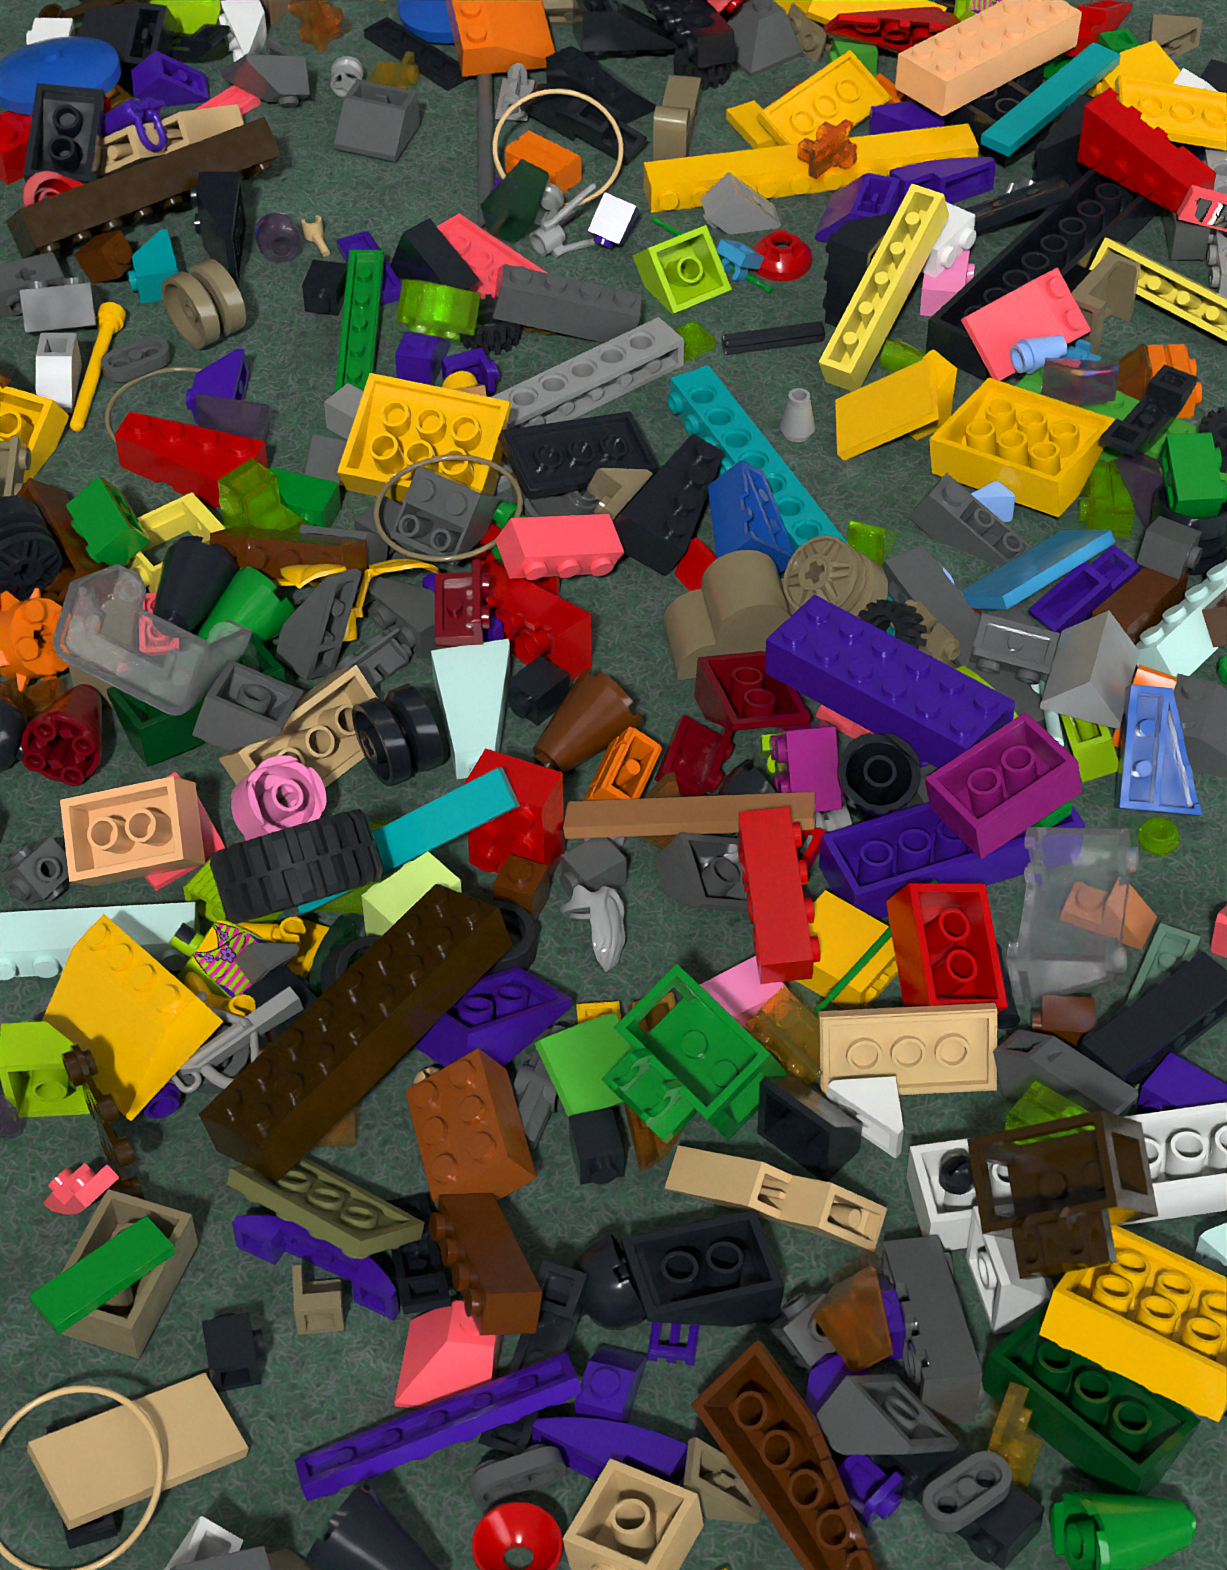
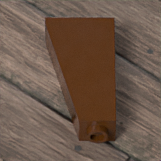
[1091,567,1189,645]

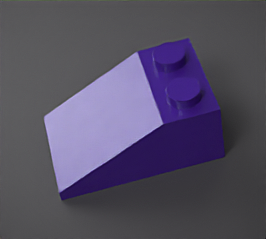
[413,966,572,1067]

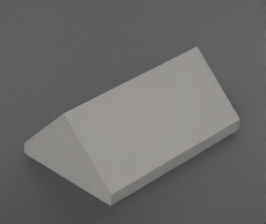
[1040,610,1139,729]

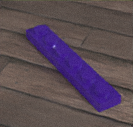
[295,1352,583,1502]

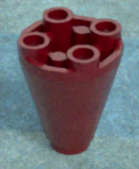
[21,684,103,786]

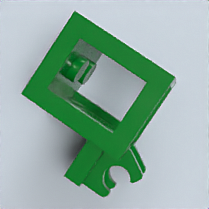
[601,963,790,1144]

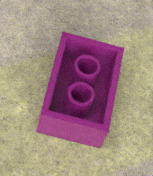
[925,712,1082,859]

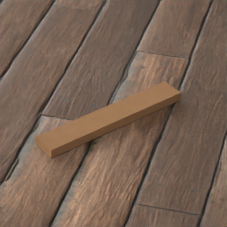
[563,792,816,839]

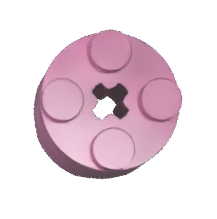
[231,755,327,841]

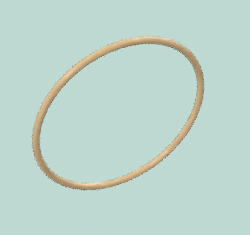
[492,89,623,208]
[0,1385,163,1570]

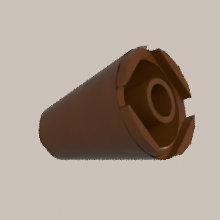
[533,667,642,775]

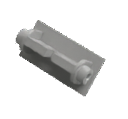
[495,63,535,121]

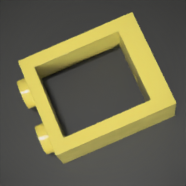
[122,492,226,593]

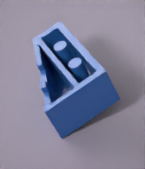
[708,460,795,574]

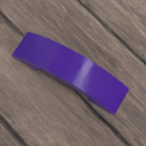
[232,1215,399,1320]

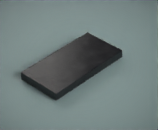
[498,411,659,499]

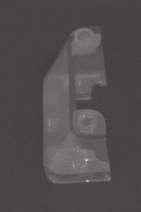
[53,564,252,716]
[1006,827,1139,1005]

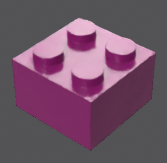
[769,721,842,812]

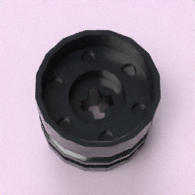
[1150,482,1227,575]
[0,495,62,599]

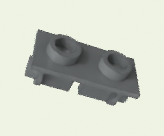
[337,627,412,689]

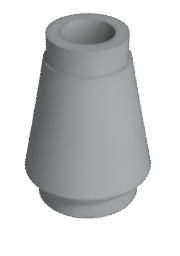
[779,388,816,442]

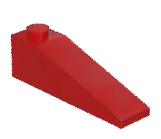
[824,7,961,53]

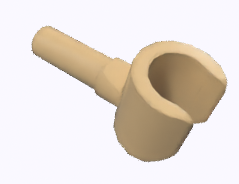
[302,215,331,257]

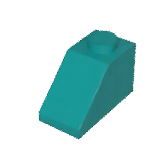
[127,229,178,303]

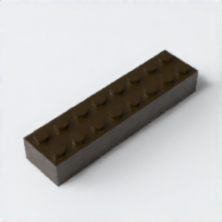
[6,117,281,259]
[198,883,513,1181]

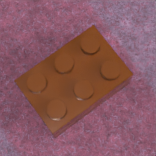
[405,1048,537,1204]

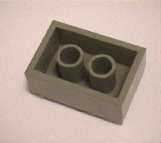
[53,1189,198,1359]

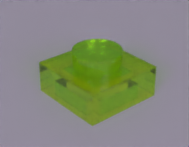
[674,320,715,362]

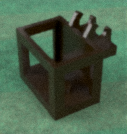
[967,1110,1158,1280]

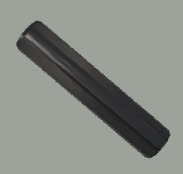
[721,321,825,355]

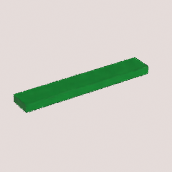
[334,250,385,393]

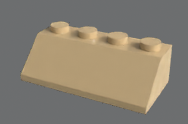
[218,665,378,787]

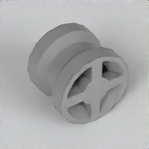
[331,56,363,97]
[525,182,564,225]

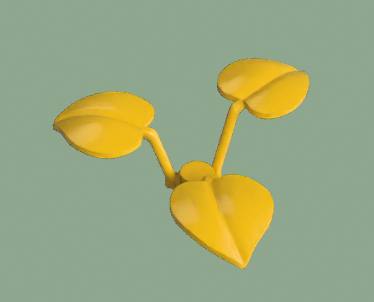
[270,558,439,642]

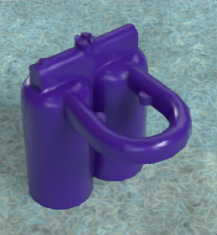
[102,97,167,153]

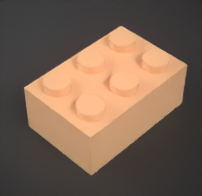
[60,776,205,886]

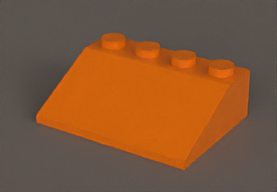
[445,0,555,77]

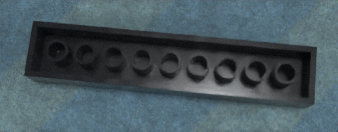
[926,169,1164,380]

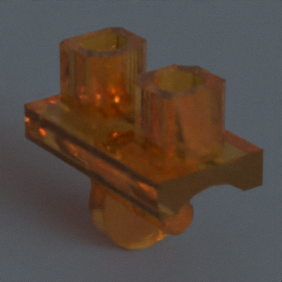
[288,0,344,52]
[797,119,857,179]

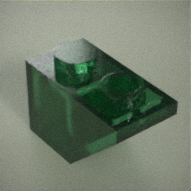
[480,159,549,244]

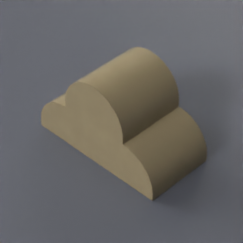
[663,550,797,680]

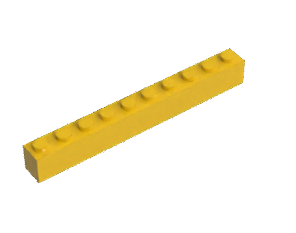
[644,124,979,213]

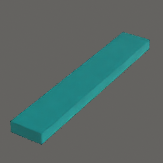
[981,42,1121,157]
[297,767,520,915]

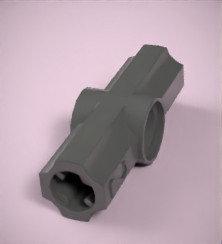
[513,1025,567,1151]

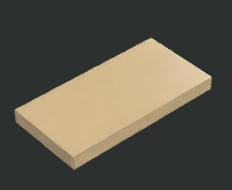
[818,1003,997,1099]
[27,1373,248,1530]

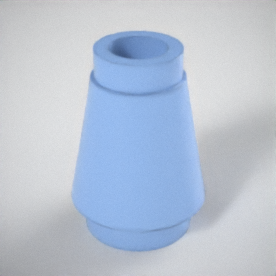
[1010,334,1067,374]

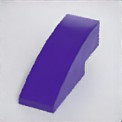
[889,157,996,208]
[1028,544,1141,634]
[532,1417,688,1485]

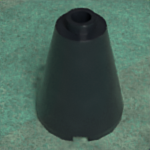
[151,536,239,640]
[837,733,921,821]
[304,1483,441,1570]

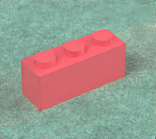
[495,514,624,580]

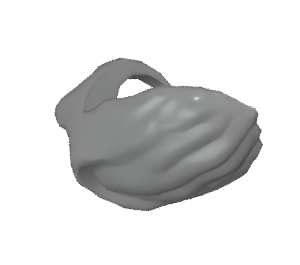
[559,885,625,972]

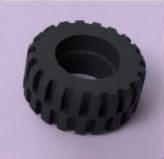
[210,809,384,924]

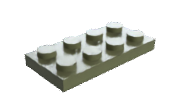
[227,1156,424,1259]

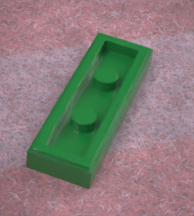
[28,1215,176,1335]

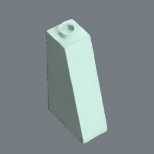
[431,639,511,779]

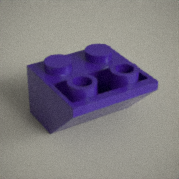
[815,173,900,242]

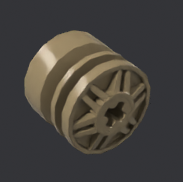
[783,535,888,619]

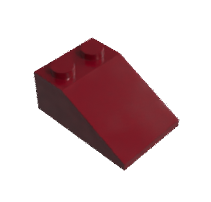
[694,651,811,731]

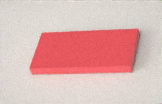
[437,213,547,300]

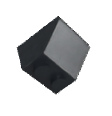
[757,1076,862,1182]

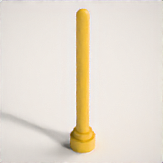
[70,302,126,432]

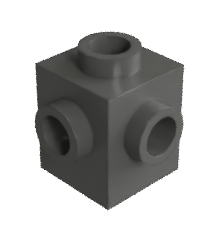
[0,836,69,905]
[765,1292,851,1368]

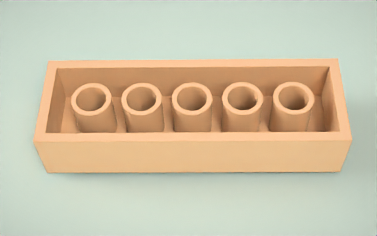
[895,0,1082,117]

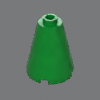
[191,566,295,653]
[1050,1491,1196,1570]

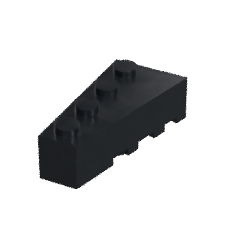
[613,433,724,576]

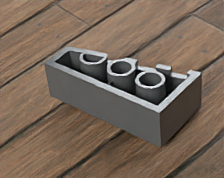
[881,1235,984,1426]

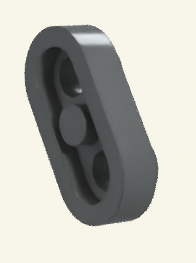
[101,336,171,383]
[468,1444,567,1507]
[922,1451,1012,1533]

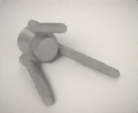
[529,183,598,258]

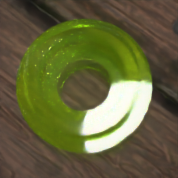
[1138,817,1180,856]

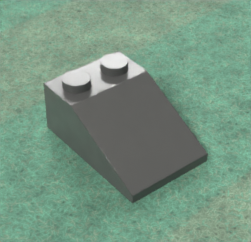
[1173,673,1227,779]

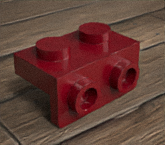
[435,559,490,647]
[654,714,734,797]

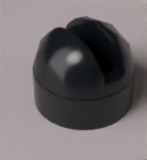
[938,1153,974,1195]

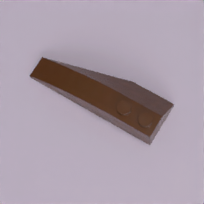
[691,1340,878,1570]

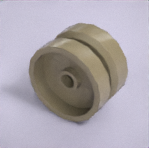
[161,258,247,350]

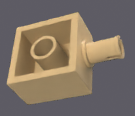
[563,1458,704,1570]

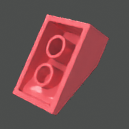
[961,267,1091,381]

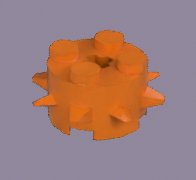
[0,588,77,692]

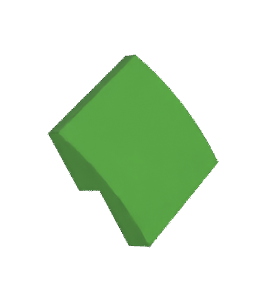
[534,1012,632,1116]

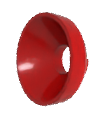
[752,230,812,282]
[472,1502,563,1570]

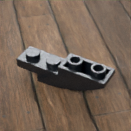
[520,84,647,166]

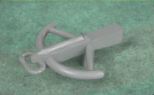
[171,986,303,1093]

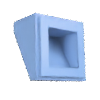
[971,480,1015,522]

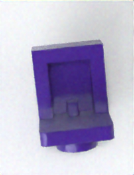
[441,348,499,397]
[837,1455,904,1528]

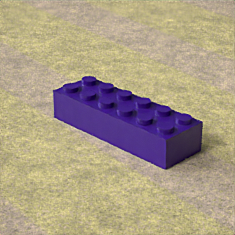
[765,594,1015,769]
[819,801,1085,920]

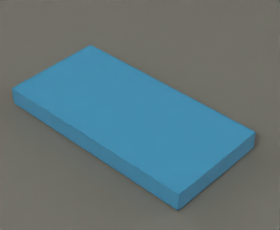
[962,530,1115,610]

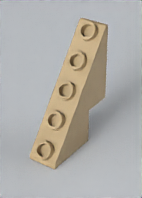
[99,104,244,177]
[664,1145,887,1252]

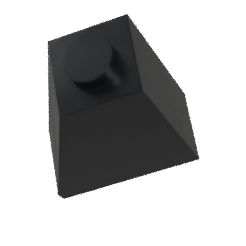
[390,218,480,313]

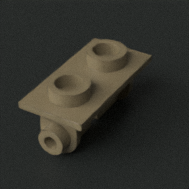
[787,3,833,63]
[890,600,961,669]

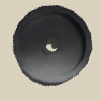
[352,683,444,786]

